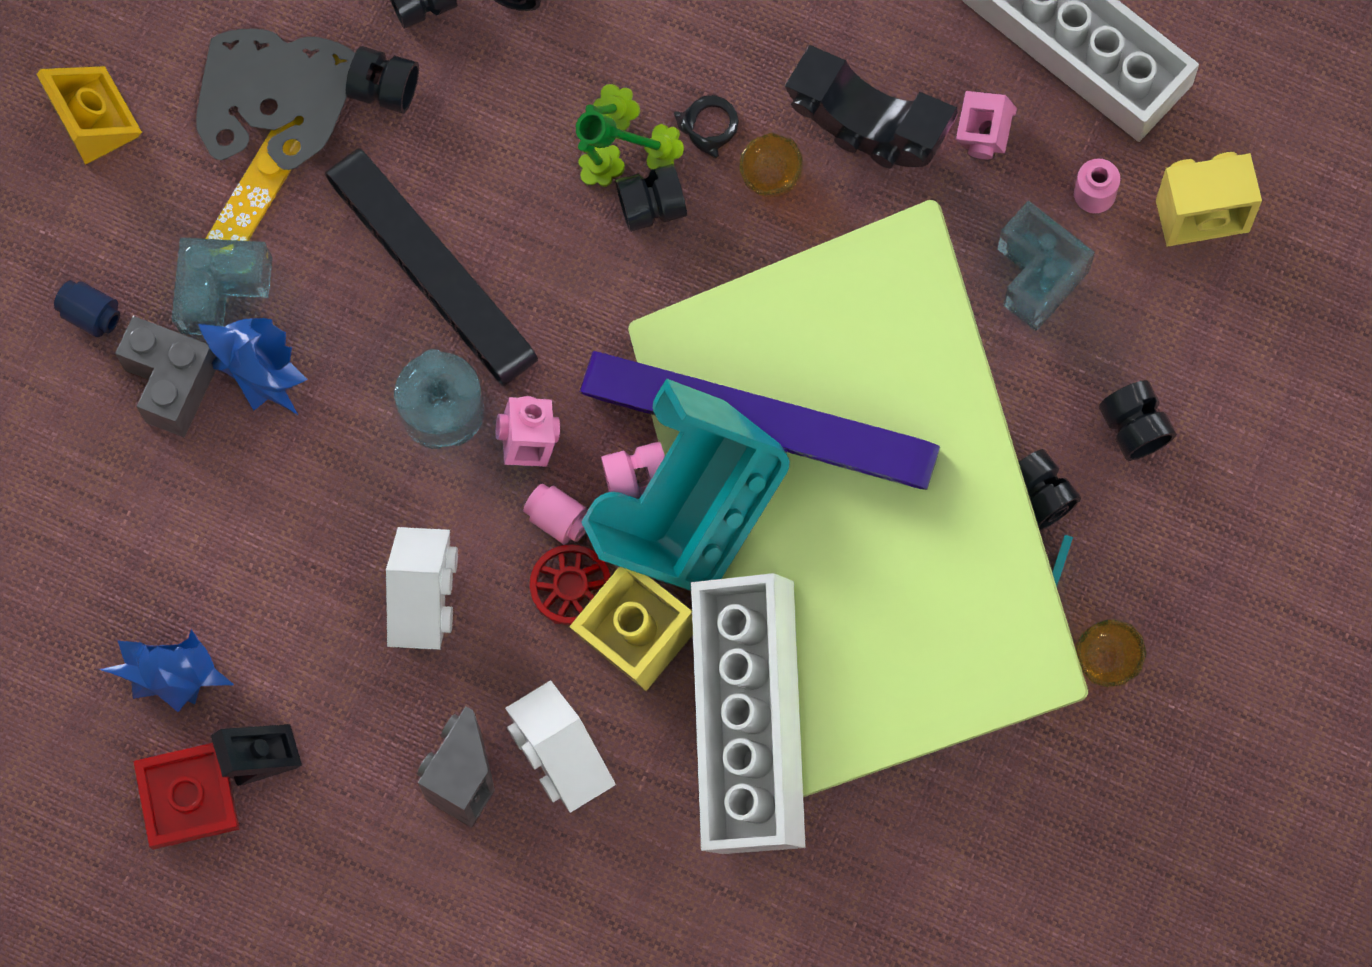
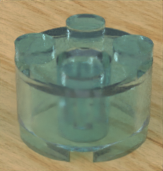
[394,349,484,449]

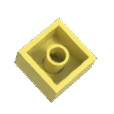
[1156,152,1262,247]
[569,566,693,691]

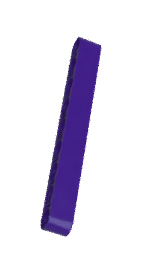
[579,351,940,490]

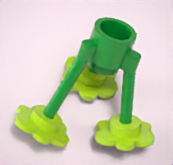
[576,84,684,187]

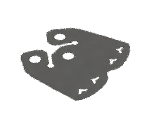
[196,29,355,170]

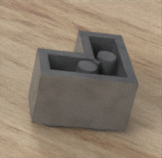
[115,316,216,438]

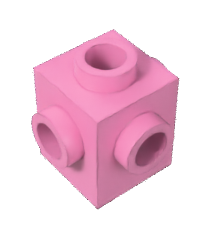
[495,396,560,467]

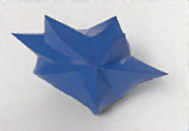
[198,318,308,415]
[98,629,234,712]

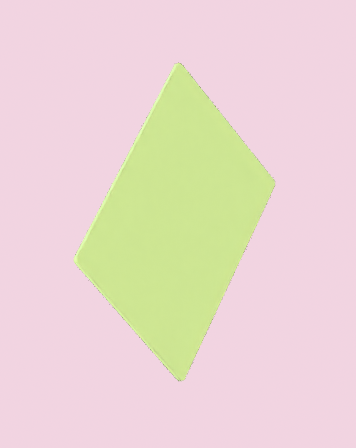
[628,200,1088,797]

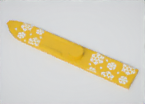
[202,54,347,263]

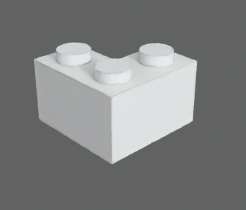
[386,527,458,650]
[505,680,616,813]

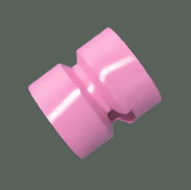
[601,441,665,499]

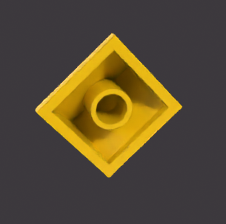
[36,66,142,165]

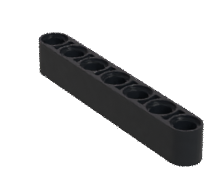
[325,148,538,387]

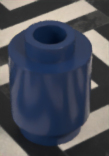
[54,280,120,337]

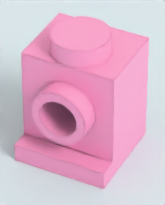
[956,91,1017,160]

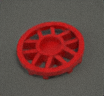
[530,544,611,625]

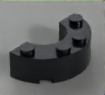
[785,45,958,169]

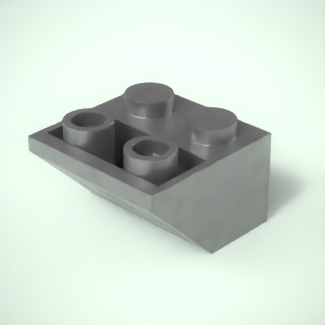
[417,706,495,827]

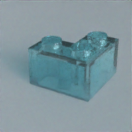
[997,200,1095,331]
[172,237,273,335]

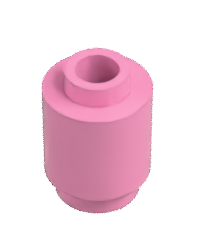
[1074,159,1120,213]
[523,483,588,545]

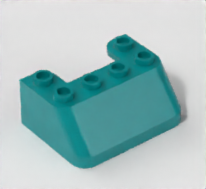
[581,378,790,591]

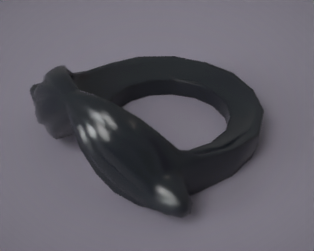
[674,95,739,158]

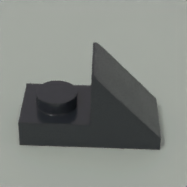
[211,724,302,786]

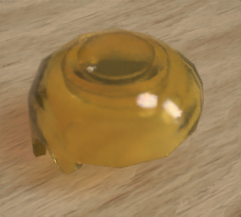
[739,133,804,197]
[1075,619,1147,688]

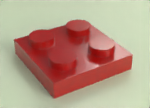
[133,743,240,850]

